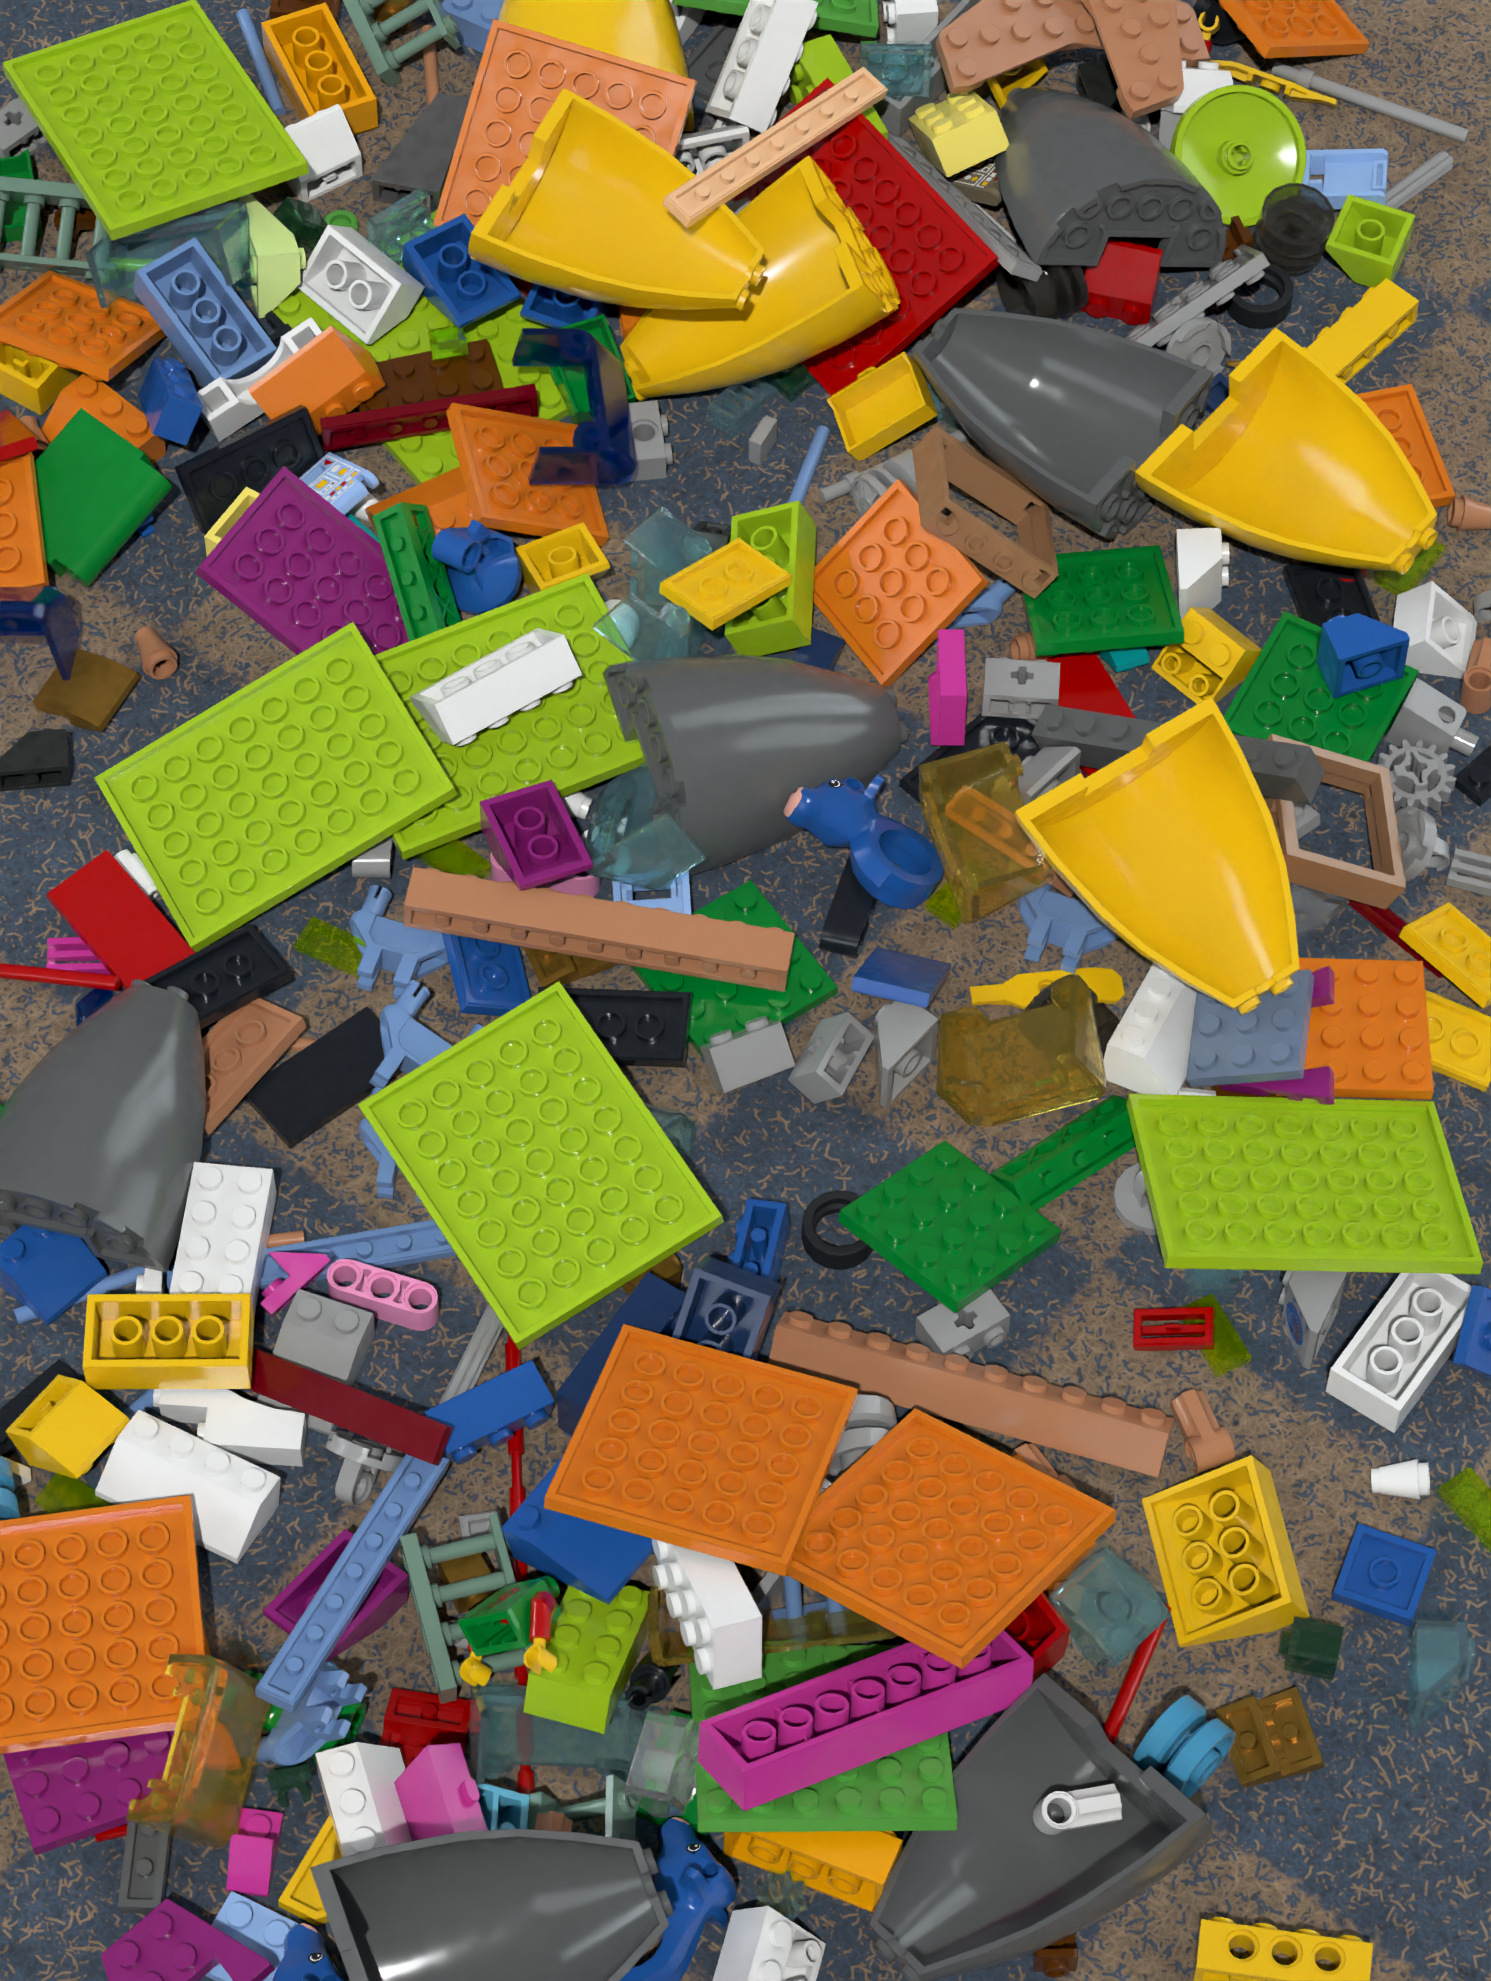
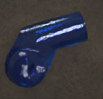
[75,989,114,1026]

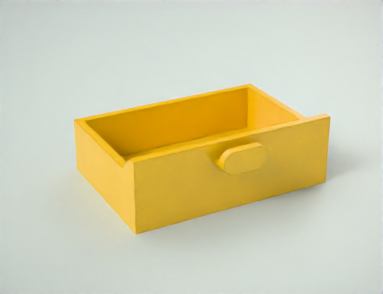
[827,352,938,461]

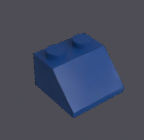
[520,283,612,329]
[1317,613,1410,699]
[0,1225,107,1325]

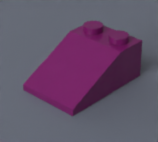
[480,779,593,891]
[263,1529,409,1662]

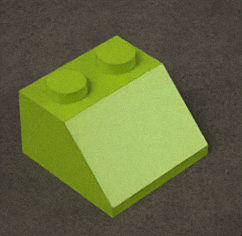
[1325,194,1415,287]

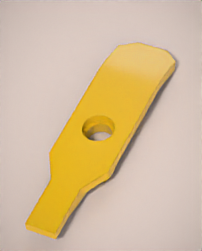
[1211,60,1338,108]
[970,967,1125,1010]

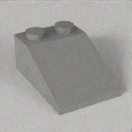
[257,1289,375,1435]

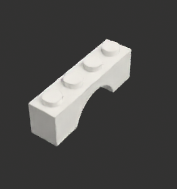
[197,317,322,442]

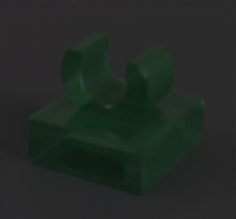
[766,363,817,402]
[264,1760,312,1808]

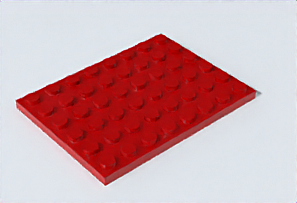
[732,77,1000,396]

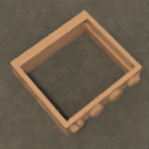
[912,425,1059,599]
[1263,734,1406,910]

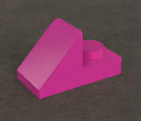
[260,1252,332,1318]
[226,1808,284,1897]

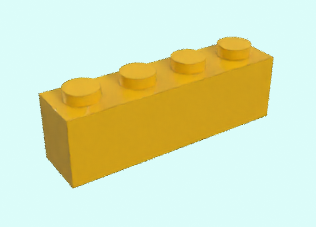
[1302,278,1419,384]

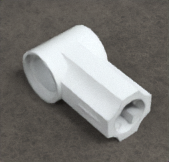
[1033,1783,1122,1835]

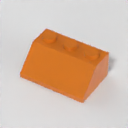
[248,326,386,437]
[41,373,166,465]
[365,467,494,560]

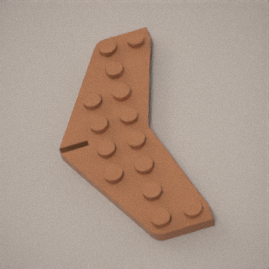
[936,0,1210,94]
[1081,0,1184,120]

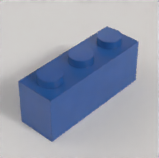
[138,357,203,446]
[423,1360,555,1465]

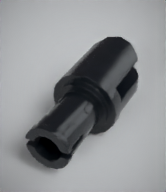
[625,1648,680,1711]

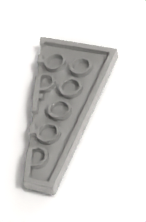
[1126,244,1270,347]

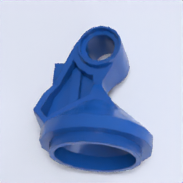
[431,519,522,615]

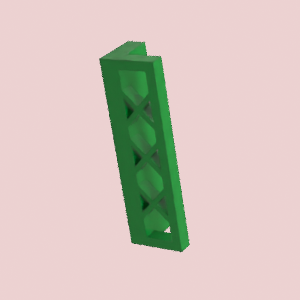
[372,502,461,642]
[990,1094,1136,1211]

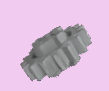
[1376,739,1456,812]

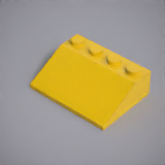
[1142,1455,1310,1647]

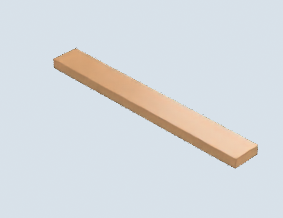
[662,67,888,228]

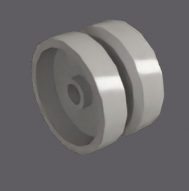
[826,1395,898,1483]

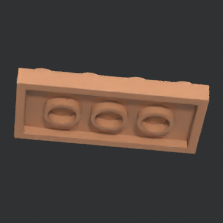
[202,998,307,1136]

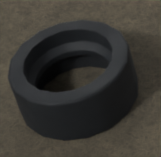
[1225,262,1293,329]
[801,1190,873,1270]

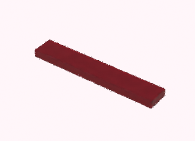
[320,384,538,451]
[248,1347,453,1466]

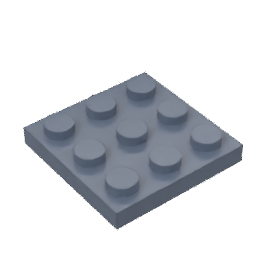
[1186,969,1315,1087]

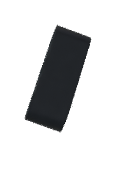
[819,855,878,959]

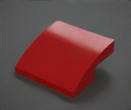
[380,1688,474,1769]

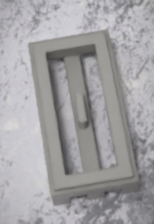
[1446,848,1491,896]

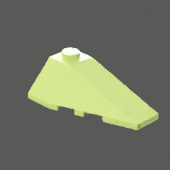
[233,194,306,318]

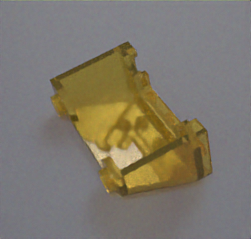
[919,741,1055,923]
[936,976,1106,1127]
[126,1654,271,1848]

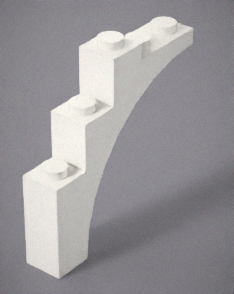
[136,1268,307,1467]

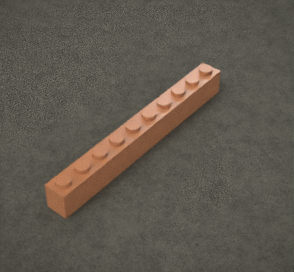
[404,867,795,992]
[768,1311,1175,1478]

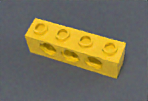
[1193,1917,1373,1981]

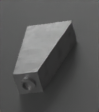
[371,93,470,212]

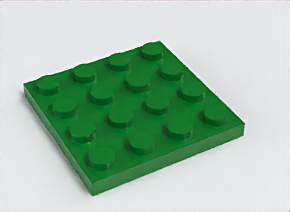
[1019,545,1184,656]
[1223,611,1419,793]
[629,880,838,1060]
[838,1141,1062,1314]

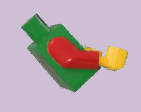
[457,1576,561,1687]

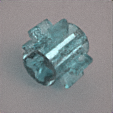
[755,1871,808,1923]

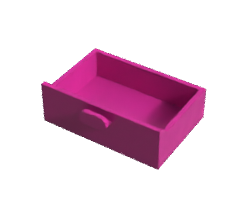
[928,629,967,745]
[394,1743,488,1841]

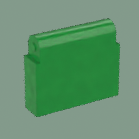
[34,408,173,588]

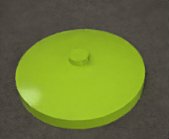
[1170,85,1306,227]

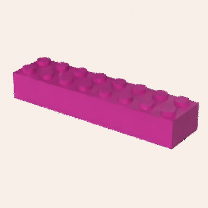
[698,1630,1034,1811]

